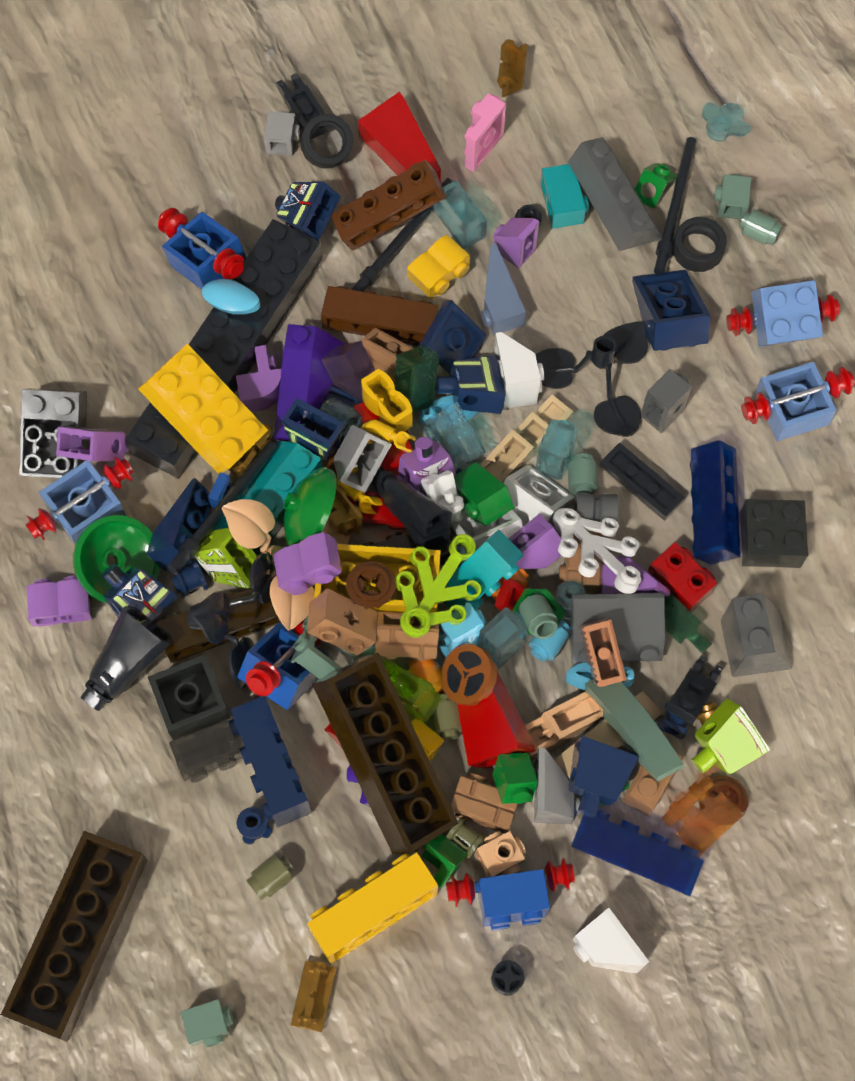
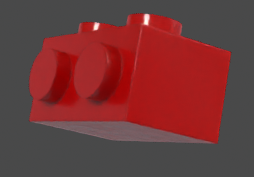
[648,542,718,615]

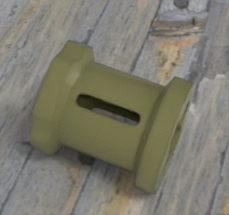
[446,817,487,859]

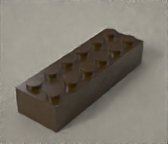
[312,653,459,854]
[0,831,148,1042]

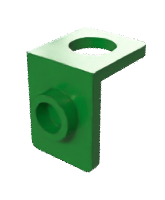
[635,163,677,208]

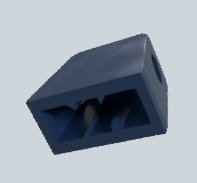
[569,736,638,817]

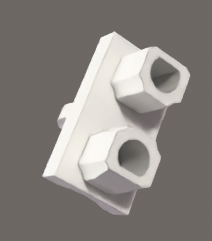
[421,470,464,523]

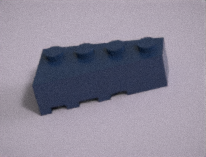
[228,696,312,828]

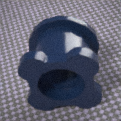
[171,558,208,597]
[657,702,687,739]
[236,807,272,845]

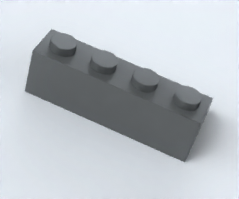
[568,137,662,251]

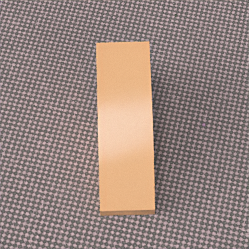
[525,692,604,761]

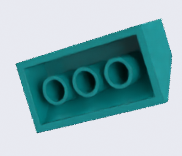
[212,440,323,555]

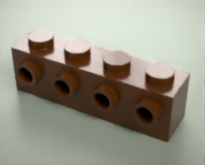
[331,160,447,251]
[321,286,438,346]

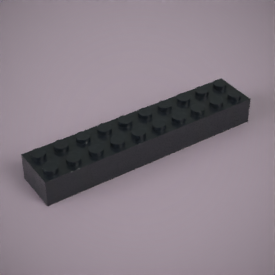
[125,219,322,479]

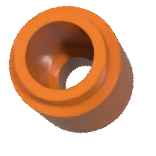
[407,659,444,699]

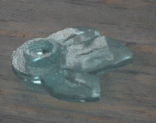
[702,102,752,141]

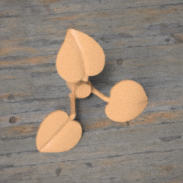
[221,499,350,631]

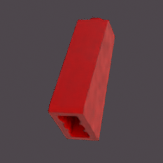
[358,92,441,182]
[457,656,536,768]

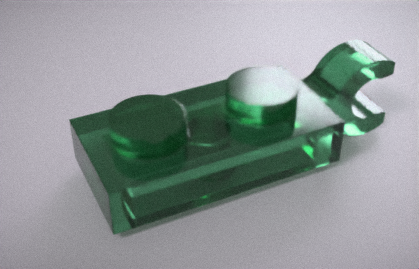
[660,581,712,653]

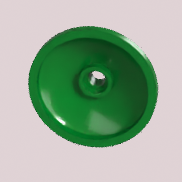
[284,467,337,546]
[73,515,161,603]

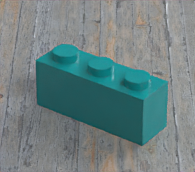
[443,529,524,612]

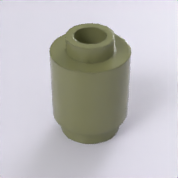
[430,694,462,741]
[246,854,295,901]

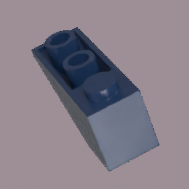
[146,478,210,571]

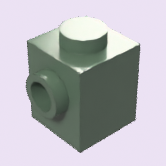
[714,174,751,220]
[181,999,234,1048]

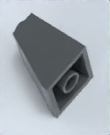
[720,594,792,677]

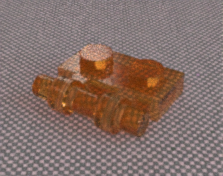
[662,775,745,857]

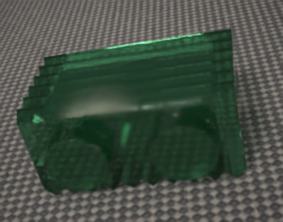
[393,345,439,415]

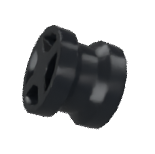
[491,960,524,996]

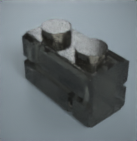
[169,719,242,783]

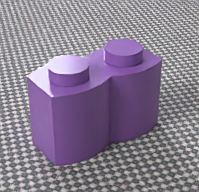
[273,532,342,595]
[26,575,92,626]

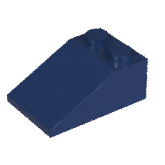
[632,270,711,351]

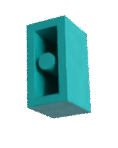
[540,164,589,229]

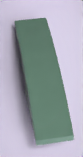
[585,679,684,782]

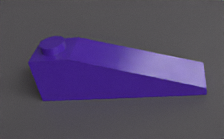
[274,324,346,441]

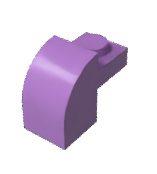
[236,345,281,412]

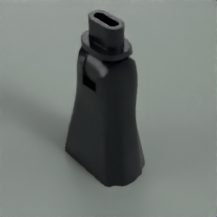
[373,466,452,550]
[80,606,173,711]

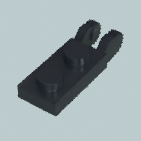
[276,73,332,139]
[666,655,723,725]

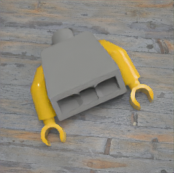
[333,420,417,514]

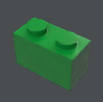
[454,462,514,527]

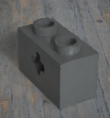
[640,369,692,434]

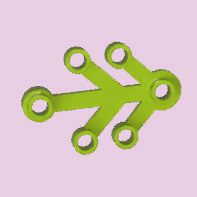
[395,534,482,638]

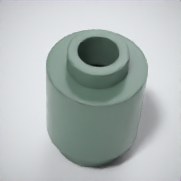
[739,209,783,245]
[568,453,598,496]
[519,595,558,639]

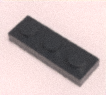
[600,442,685,521]

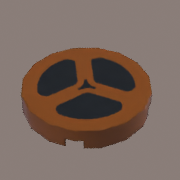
[441,644,497,706]

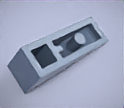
[481,243,526,336]

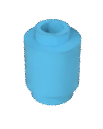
[529,620,570,662]

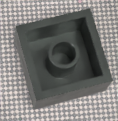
[740,499,808,568]
[148,654,230,741]

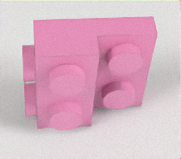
[464,93,506,172]

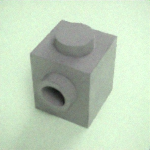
[264,111,301,156]

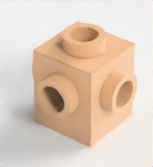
[475,831,526,877]

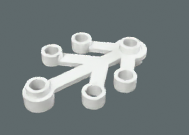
[553,508,641,594]

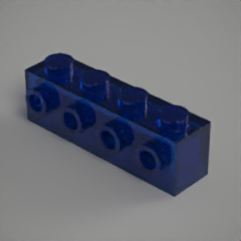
[690,440,741,565]
[571,809,704,896]

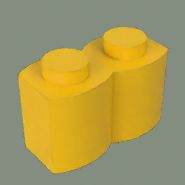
[407,234,470,298]
[361,369,413,433]

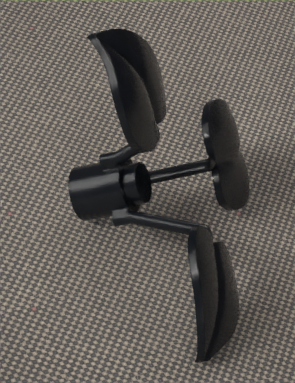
[535,321,648,437]
[188,551,277,690]

